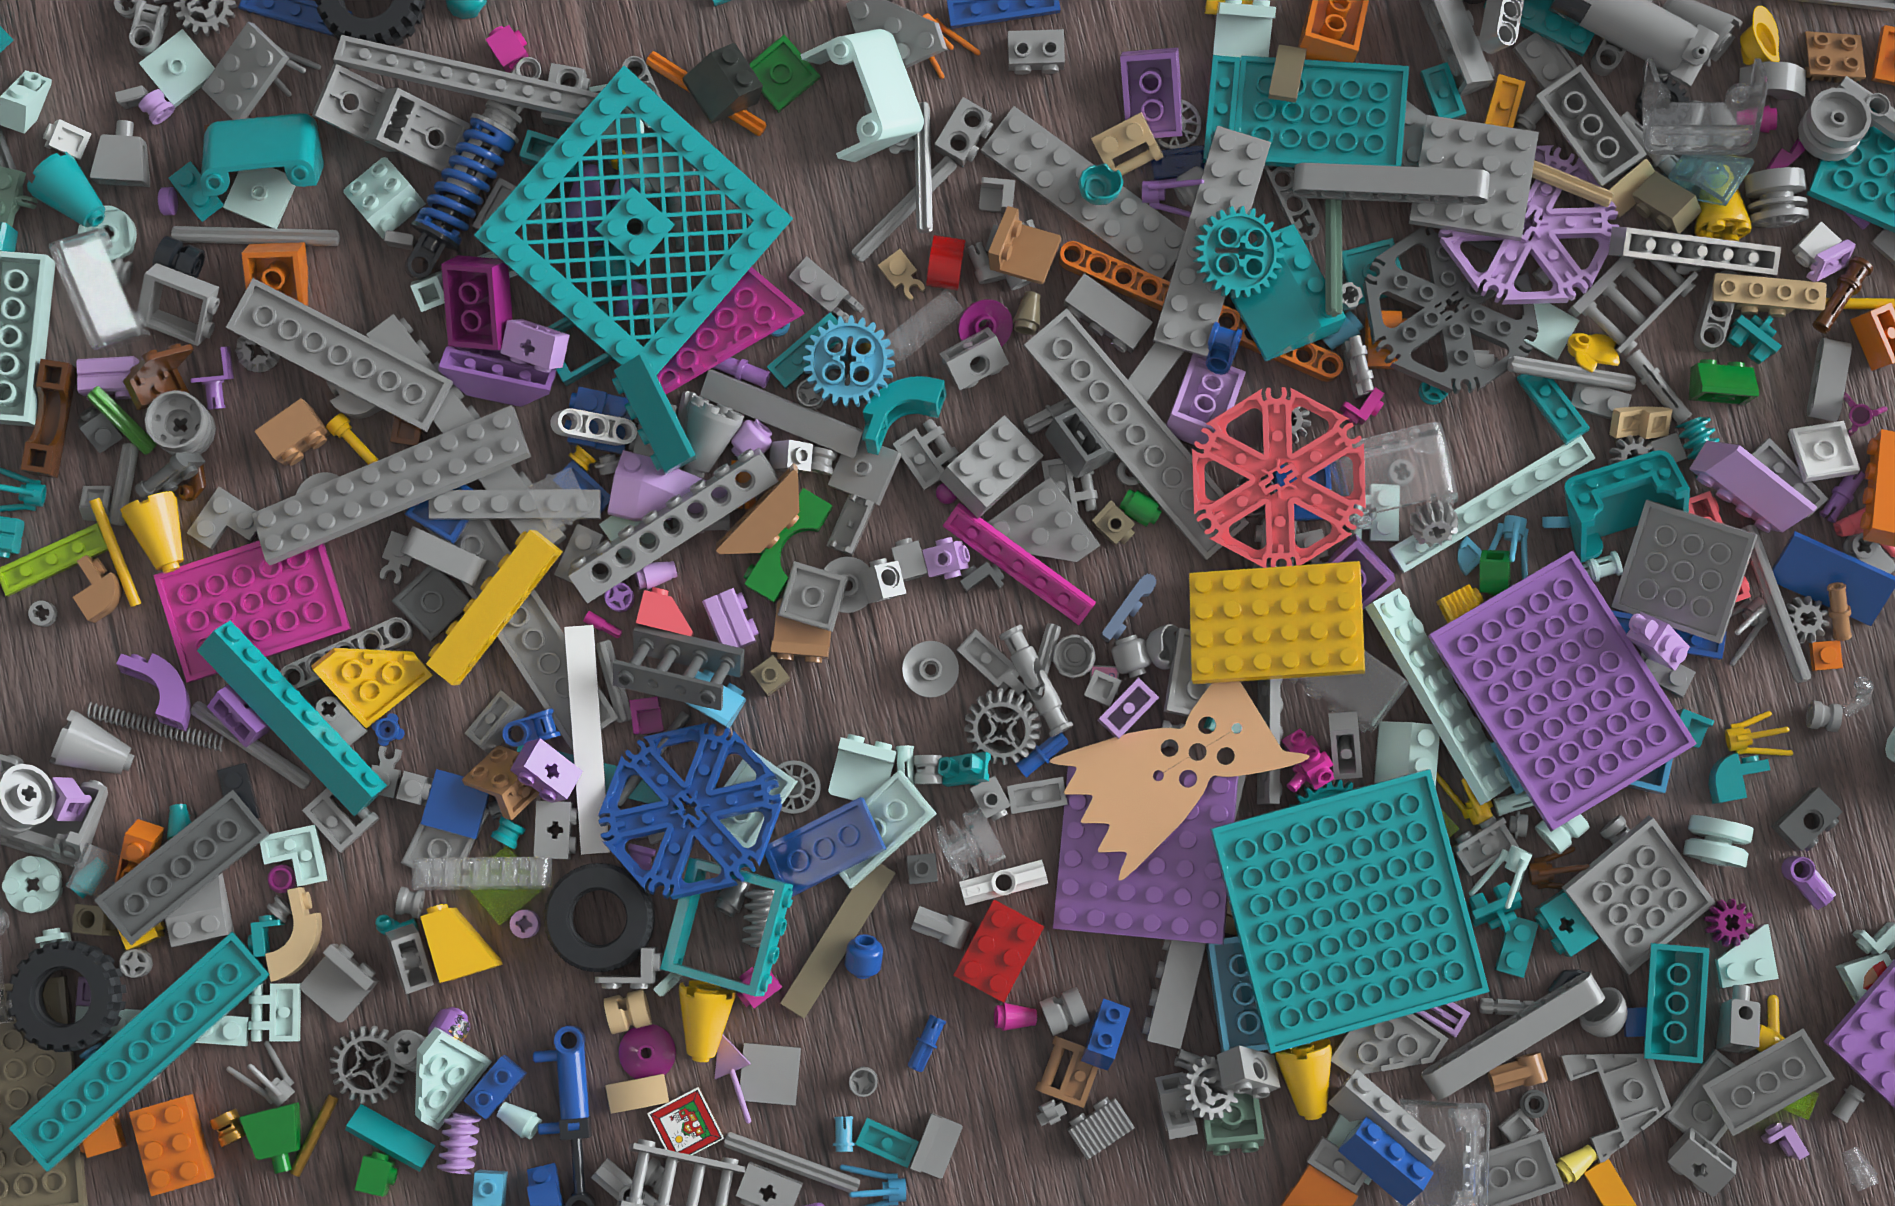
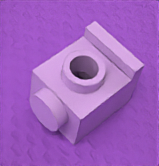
[51,777,92,821]

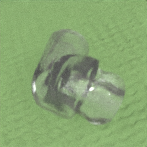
[1842,676,1874,717]

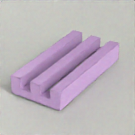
[1806,239,1856,282]
[1416,1002,1470,1037]

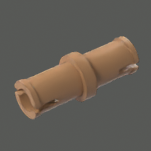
[1827,582,1852,641]

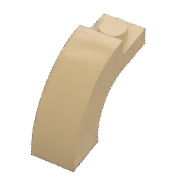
[265,887,322,982]

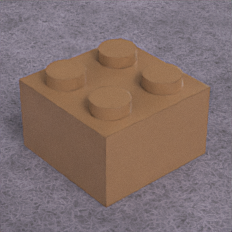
[254,398,331,466]

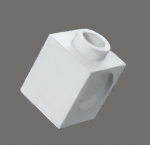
[1791,222,1842,270]

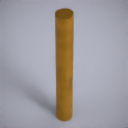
[289,1094,339,1177]

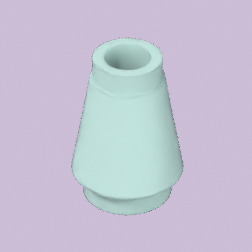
[497,1102,542,1139]

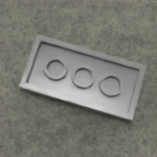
[1702,1029,1835,1136]

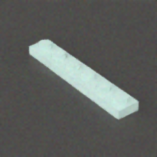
[75,1006,250,1046]

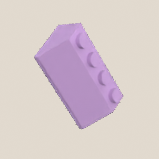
[1690,441,1817,533]

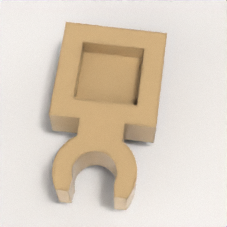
[878,249,925,301]

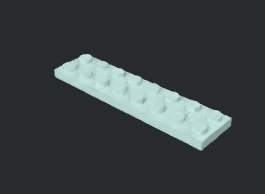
[1365,588,1511,805]

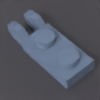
[1100,573,1157,643]

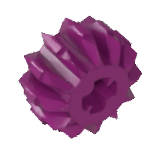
[1704,899,1754,947]

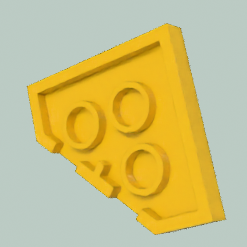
[311,648,433,728]

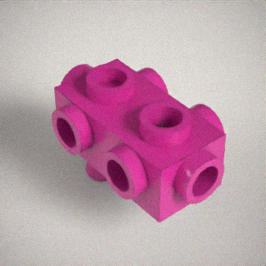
[1281,728,1335,792]

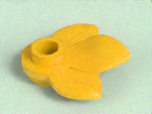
[1567,333,1620,373]

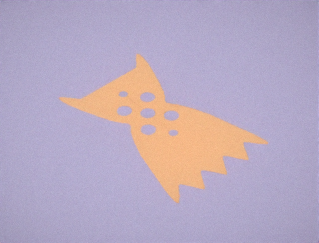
[1050,681,1310,880]

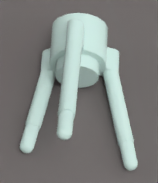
[1469,845,1532,909]

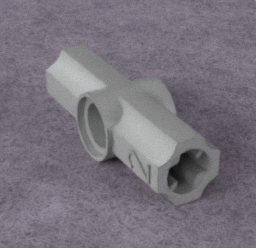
[1837,76,1895,141]
[591,1158,658,1206]

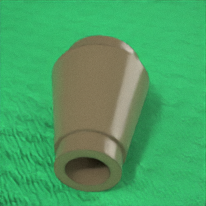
[1013,291,1041,335]

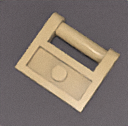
[1091,112,1164,176]

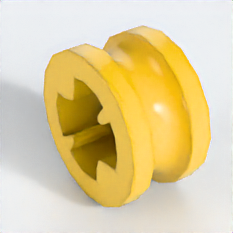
[568,445,596,472]

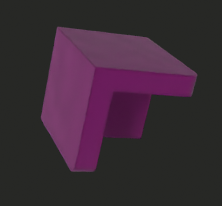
[629,696,664,735]

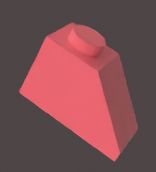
[636,587,694,637]

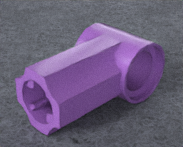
[1781,856,1836,910]

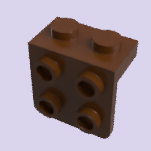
[123,344,194,411]

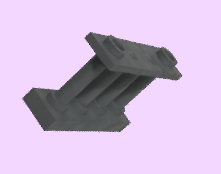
[613,624,745,711]

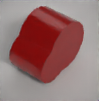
[926,235,965,291]

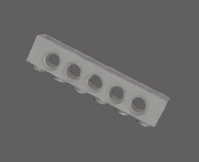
[1608,227,1781,275]

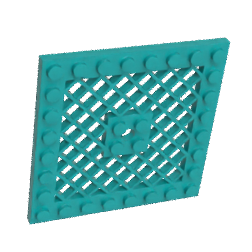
[473,65,793,375]

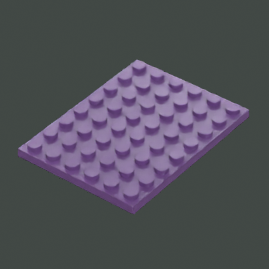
[1428,551,1697,832]

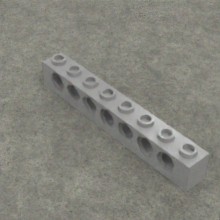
[568,448,779,603]

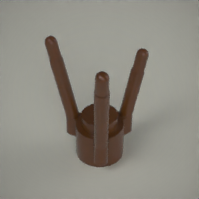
[1528,846,1590,890]

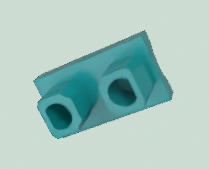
[1726,315,1782,364]
[938,752,991,787]
[1469,882,1522,933]

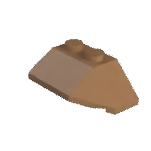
[716,463,799,554]

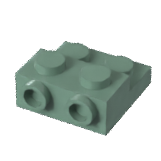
[1203,1091,1265,1156]

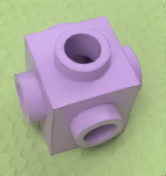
[922,537,970,580]

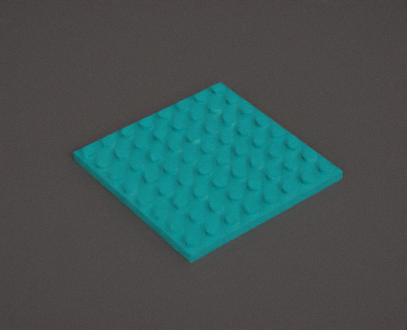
[1210,769,1489,1054]

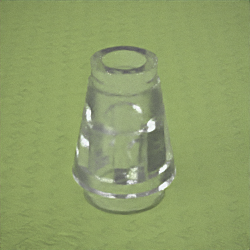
[1842,1146,1879,1191]

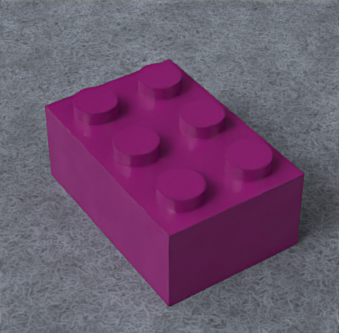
[441,255,513,350]

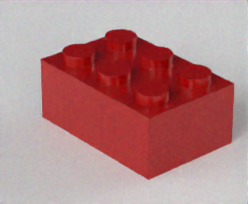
[953,899,1045,1003]

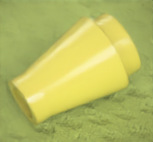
[1556,1145,1598,1184]

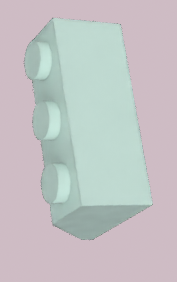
[1374,721,1440,787]

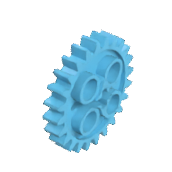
[803,315,895,408]

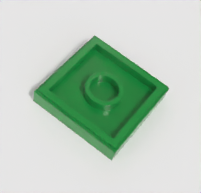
[749,34,820,113]

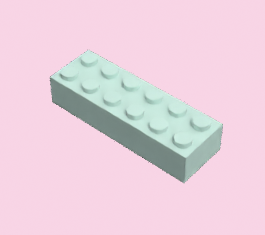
[0,251,56,427]

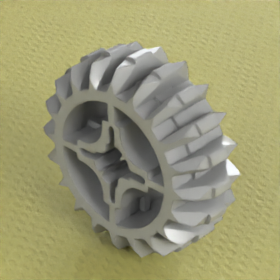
[964,688,1041,765]
[330,1026,408,1104]

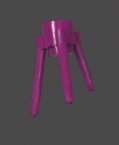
[1843,392,1888,436]

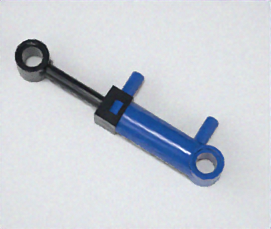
[533,1025,597,1206]

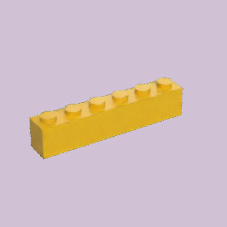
[426,530,563,685]

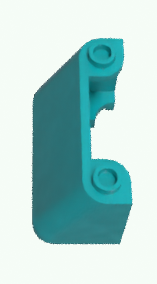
[201,113,325,197]
[1564,450,1690,563]

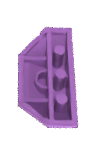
[438,346,556,407]

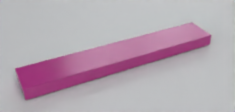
[943,502,1096,625]

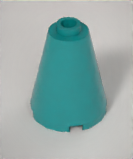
[27,151,105,228]

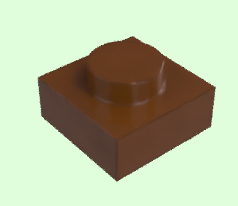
[390,416,423,446]

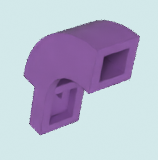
[116,653,191,732]

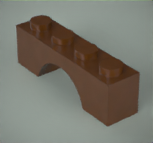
[20,359,77,478]

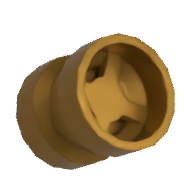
[209,1109,246,1147]

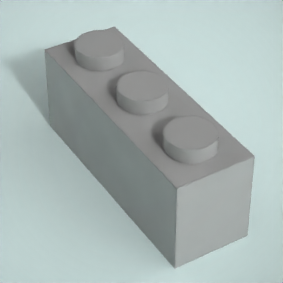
[1064,273,1153,354]

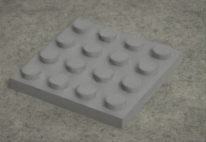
[1409,115,1539,241]
[1612,500,1758,644]
[1562,815,1716,975]

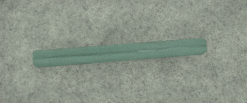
[1325,199,1343,317]

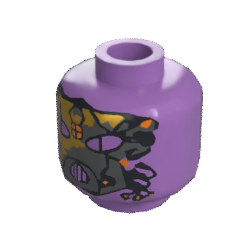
[428,1007,470,1042]

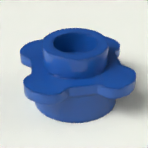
[372,713,405,746]

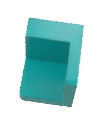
[1676,709,1714,748]

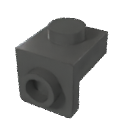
[78,406,123,454]
[960,562,1005,593]

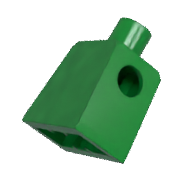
[240,1102,302,1174]

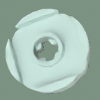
[78,206,137,263]
[2,856,63,913]

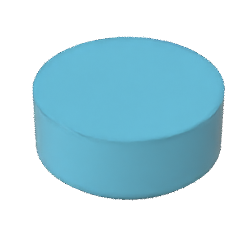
[1542,516,1570,528]

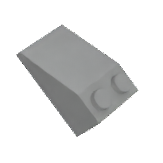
[165,873,235,947]

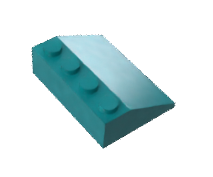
[1228,224,1346,362]

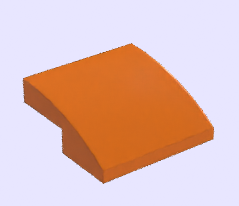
[1280,1164,1358,1206]

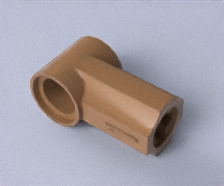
[1487,1052,1548,1092]

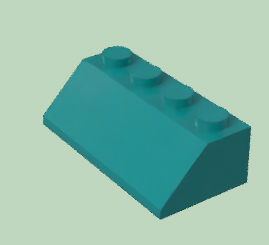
[612,352,696,475]
[1644,943,1709,1063]

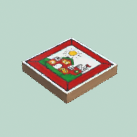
[647,1087,725,1162]

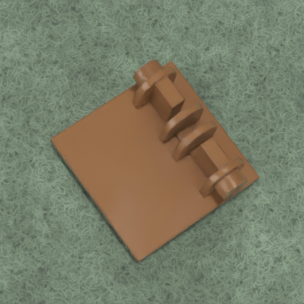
[1805,31,1866,83]

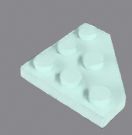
[415,1027,492,1130]

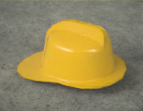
[1740,6,1780,65]

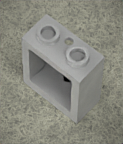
[135,263,220,346]

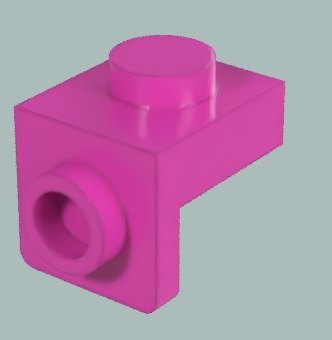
[1339,387,1385,425]

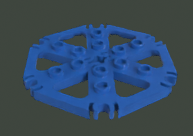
[598,723,782,900]

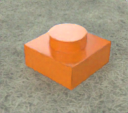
[1809,640,1843,671]

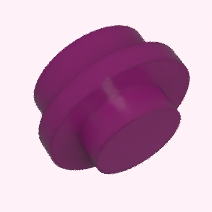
[267,865,296,893]

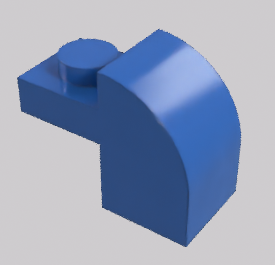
[527,1163,565,1206]

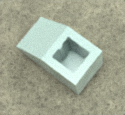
[0,70,52,134]

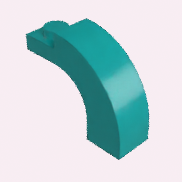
[862,376,946,455]

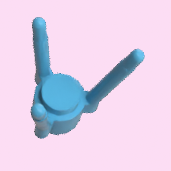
[840,1165,906,1206]

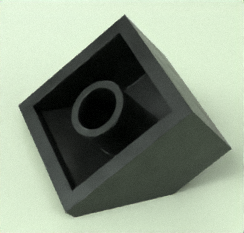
[682,42,763,124]

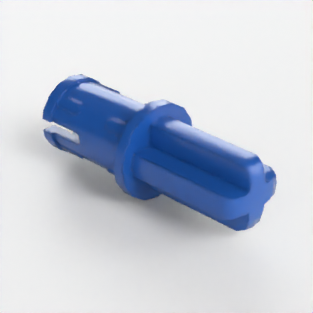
[1016,733,1069,778]
[908,1014,946,1072]

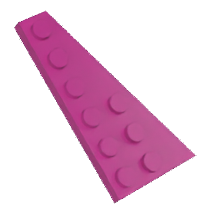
[656,267,805,394]

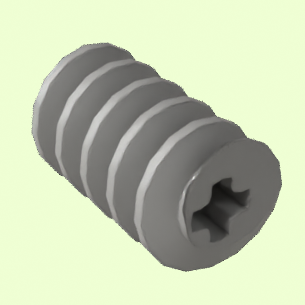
[742,889,778,947]
[387,1030,426,1073]

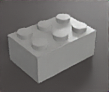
[939,415,1044,518]

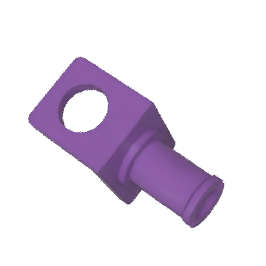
[190,346,234,410]

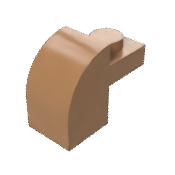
[73,555,122,623]

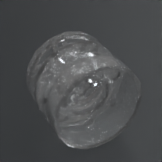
[936,805,1006,880]

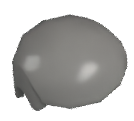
[1146,624,1178,670]
[1053,634,1095,678]

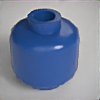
[845,934,883,979]

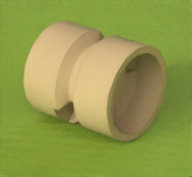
[604,989,652,1034]

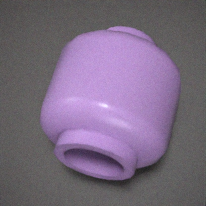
[731,419,772,457]

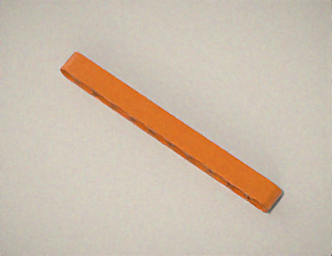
[1059,241,1343,382]

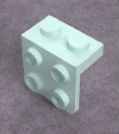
[1213,0,1276,57]
[344,157,426,239]
[828,734,896,801]

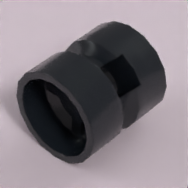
[153,236,205,278]

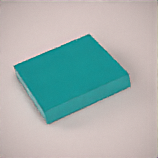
[1342,238,1402,306]

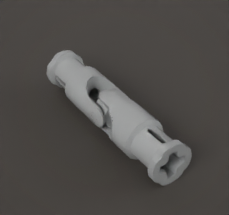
[999,625,1073,737]

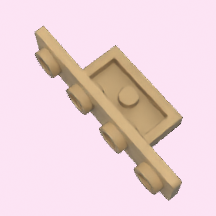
[1712,273,1827,317]

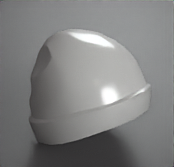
[1579,987,1628,1038]

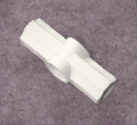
[959,860,1048,906]

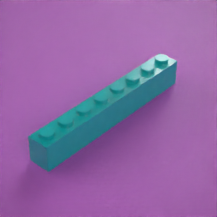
[197,621,387,816]

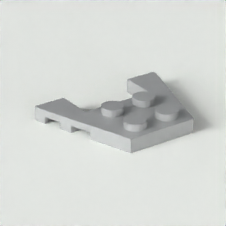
[1559,1053,1671,1163]

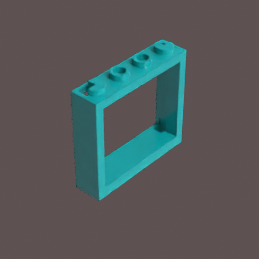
[660,857,793,996]

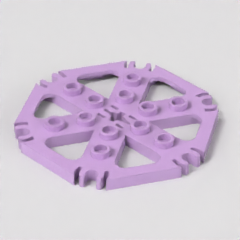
[1438,145,1619,305]

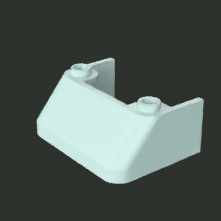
[801,29,924,162]

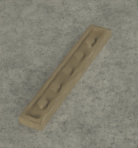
[780,864,895,1019]

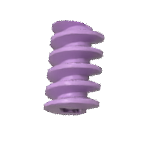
[437,1112,481,1174]

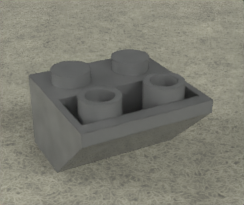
[1045,407,1118,479]

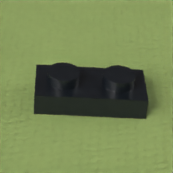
[217,763,261,819]

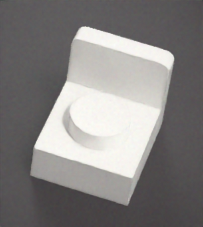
[43,119,91,160]

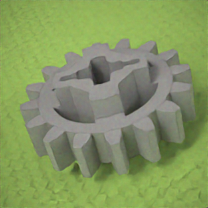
[174,0,237,36]
[1178,1057,1238,1120]

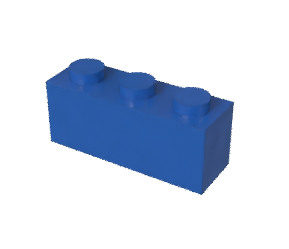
[1338,1116,1434,1206]

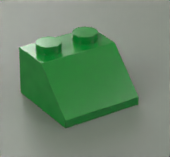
[1688,359,1759,405]

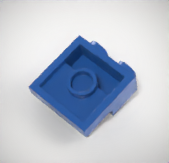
[564,387,632,455]

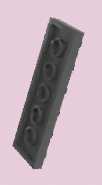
[94,790,270,945]

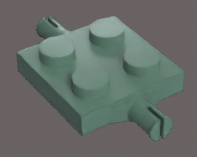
[0,166,38,227]

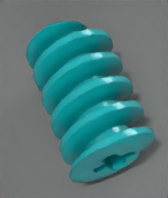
[1675,417,1720,479]

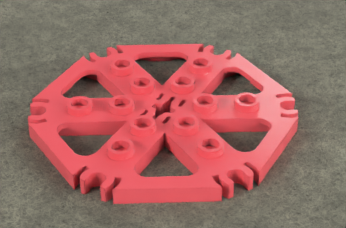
[1192,387,1366,568]

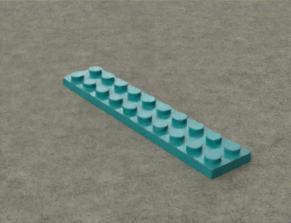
[9,932,270,1172]

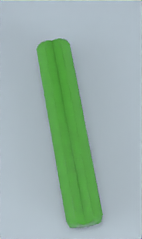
[87,386,157,455]

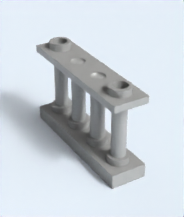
[1567,228,1698,356]
[616,1139,746,1206]

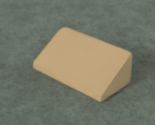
[1609,159,1655,218]

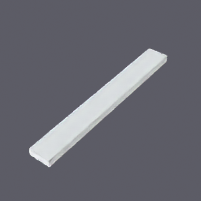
[564,625,610,855]

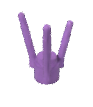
[1142,178,1204,217]

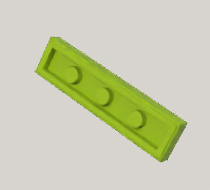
[0,523,108,596]

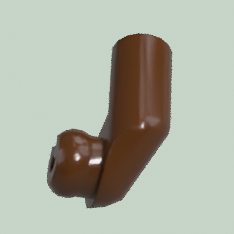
[177,464,206,501]

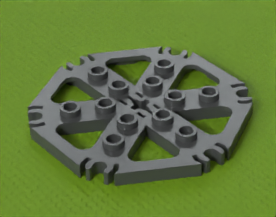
[1363,226,1539,394]

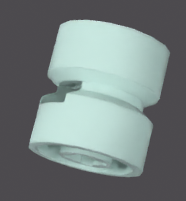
[1535,814,1590,854]

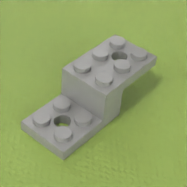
[312,64,471,173]

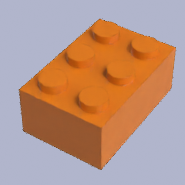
[129,1094,215,1197]

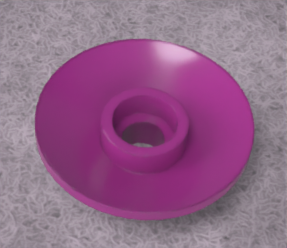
[958,299,1013,347]
[619,1024,676,1079]

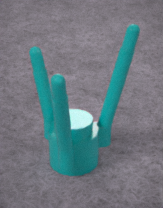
[0,467,47,512]

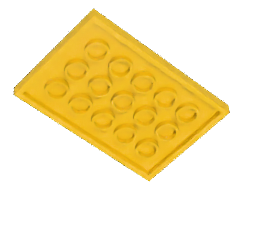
[1189,561,1365,684]

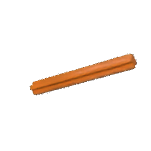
[646,51,767,136]

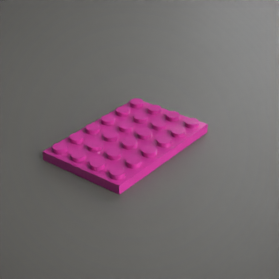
[153,541,351,683]

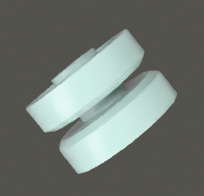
[1683,815,1754,868]

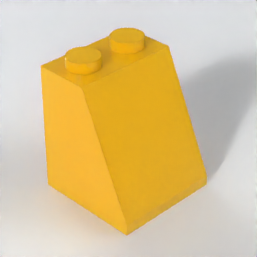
[420,904,503,983]

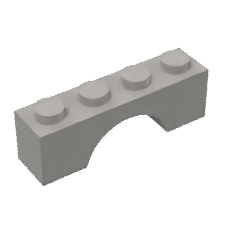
[1328,1069,1446,1168]

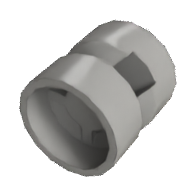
[1039,987,1090,1036]

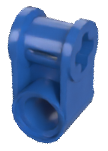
[1206,322,1243,375]
[502,708,561,747]

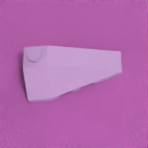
[608,450,727,521]

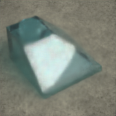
[1668,151,1755,206]

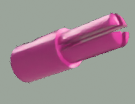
[583,611,622,639]

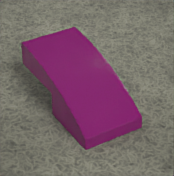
[1765,137,1805,170]

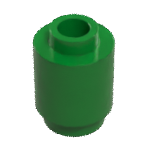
[1119,489,1162,527]

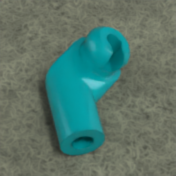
[375,914,419,936]

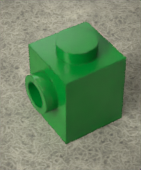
[1480,550,1510,596]
[355,1150,398,1197]

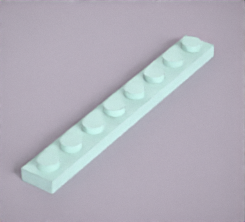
[1388,436,1595,573]

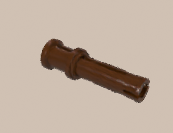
[1812,256,1873,334]

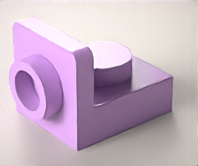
[1761,1121,1809,1160]

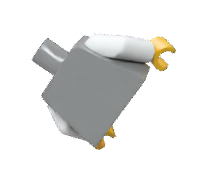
[610,141,695,206]

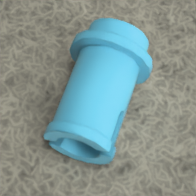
[833,1117,856,1152]

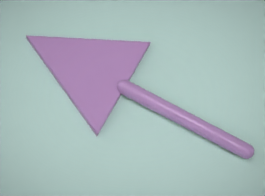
[715,1035,751,1124]

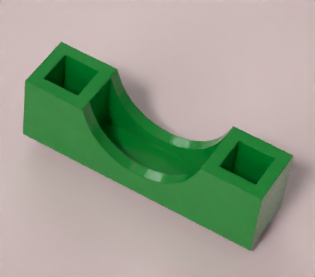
[743,488,833,604]

